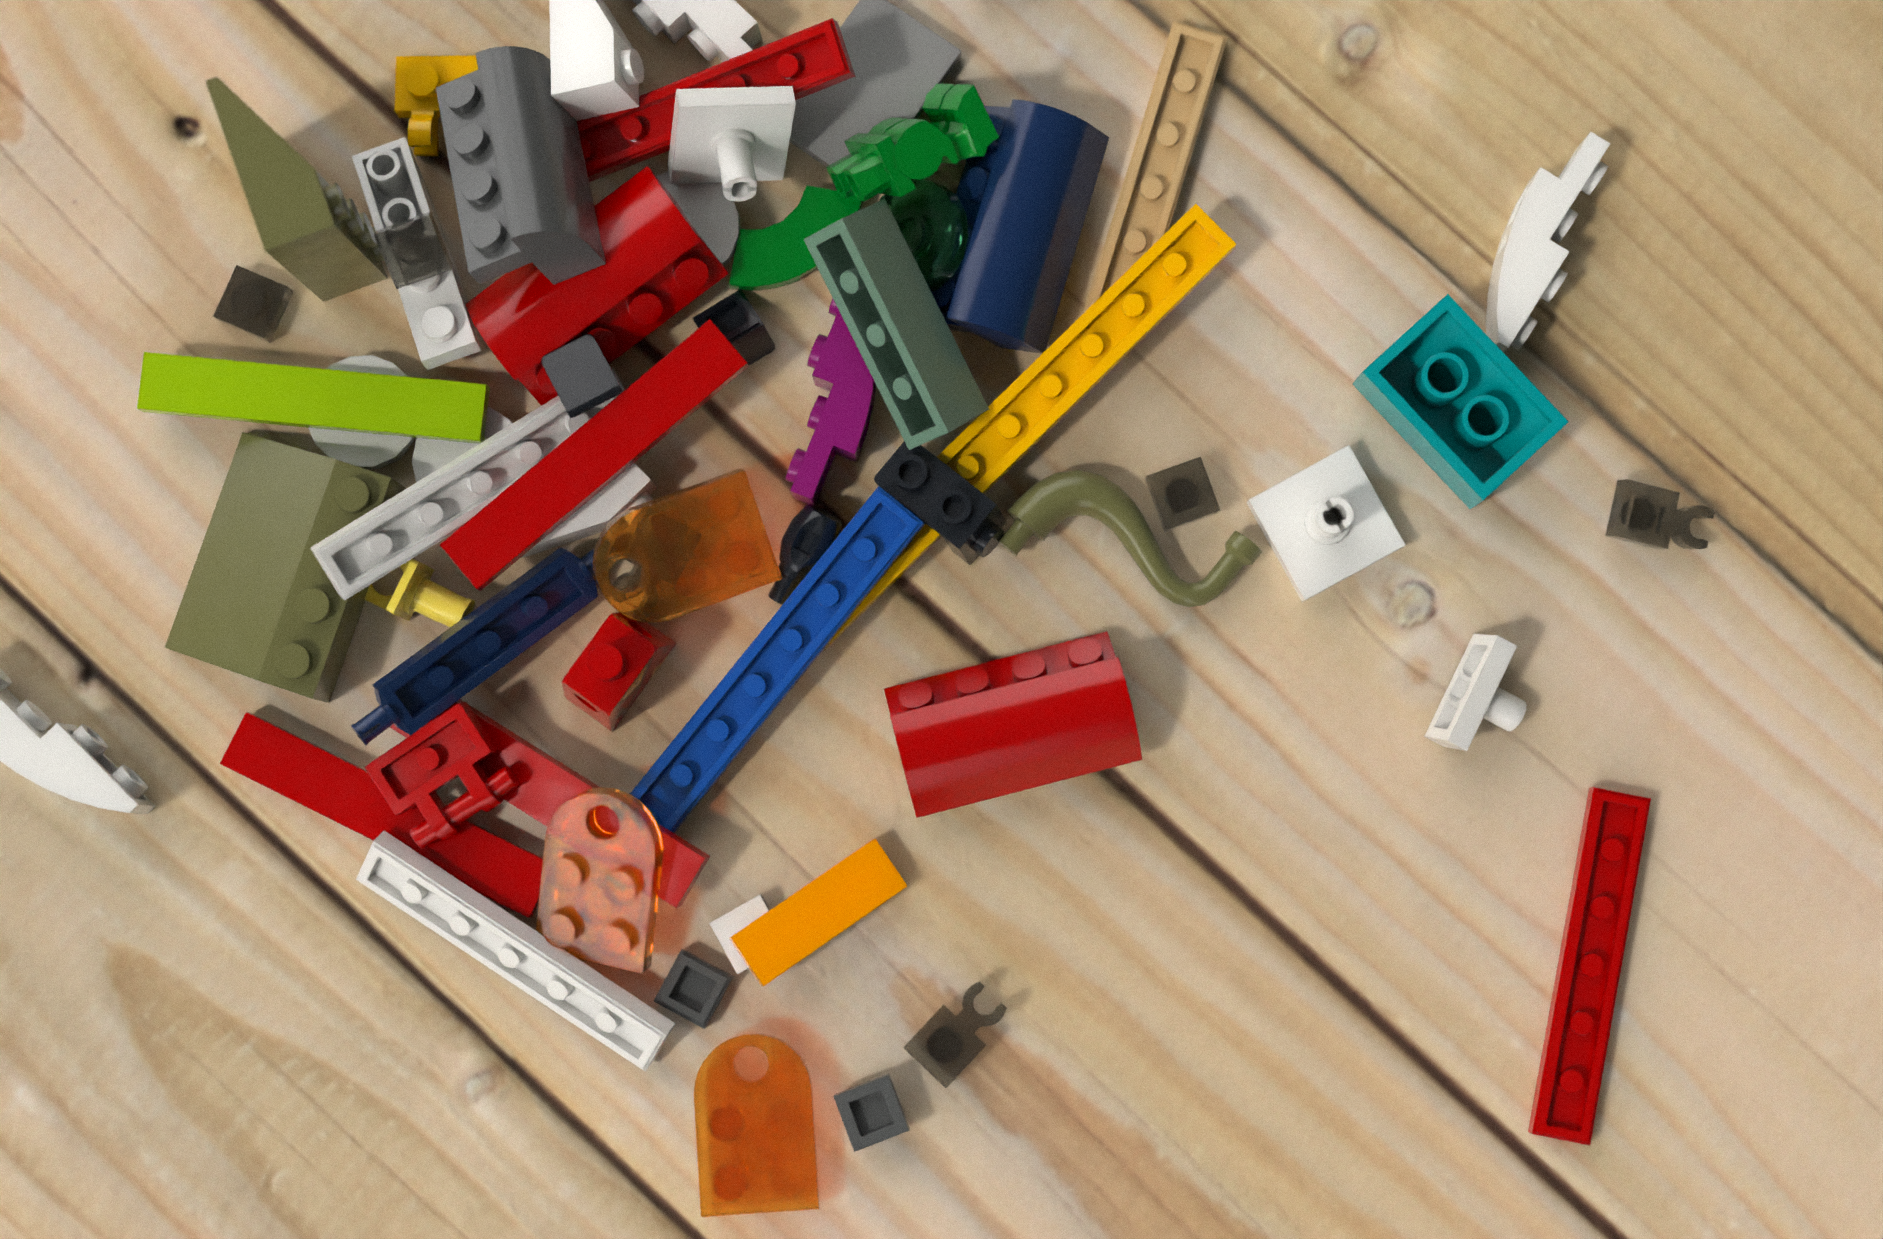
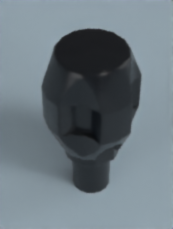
[768,504,842,605]

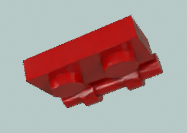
[365,702,519,849]

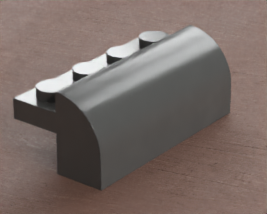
[436,46,606,285]

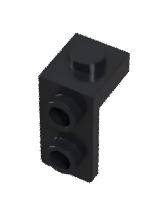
[874,441,1006,565]

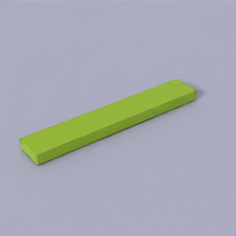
[137,352,490,444]

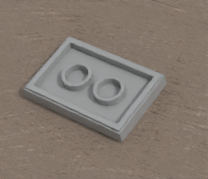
[790,0,961,167]

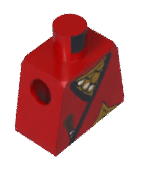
[562,610,677,732]

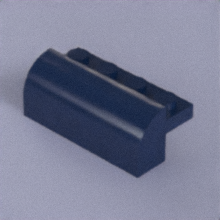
[928,99,1110,353]

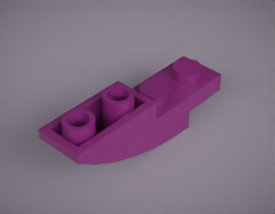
[786,298,876,505]

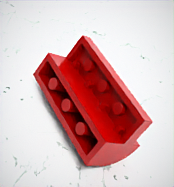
[466,165,729,406]
[884,631,1143,818]

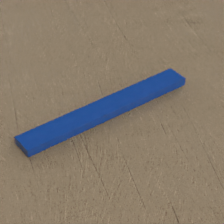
[612,486,926,884]

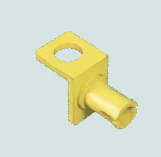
[364,558,475,627]

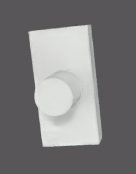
[1424,634,1527,751]

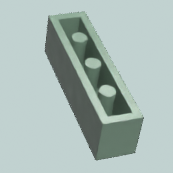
[803,199,989,450]

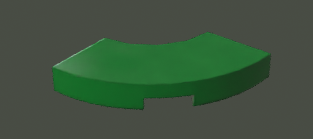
[729,185,863,291]

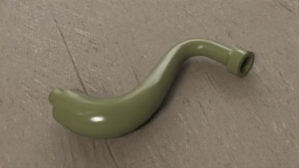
[999,470,1262,607]

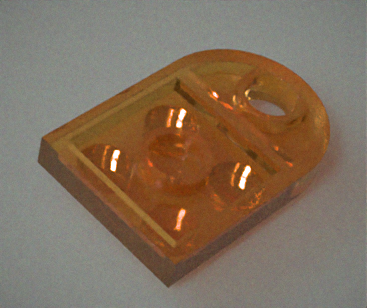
[593,468,782,623]
[536,787,663,973]
[694,1033,820,1217]

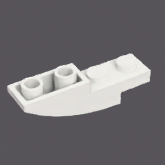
[632,0,762,62]
[1486,132,1610,353]
[352,137,482,370]
[0,669,155,814]

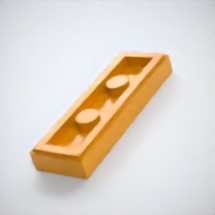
[729,838,907,987]

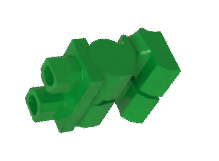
[826,83,999,202]

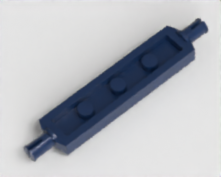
[350,539,620,746]

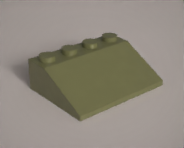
[205,77,388,302]
[165,432,406,703]

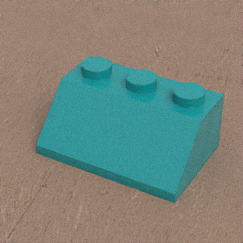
[1353,294,1569,509]

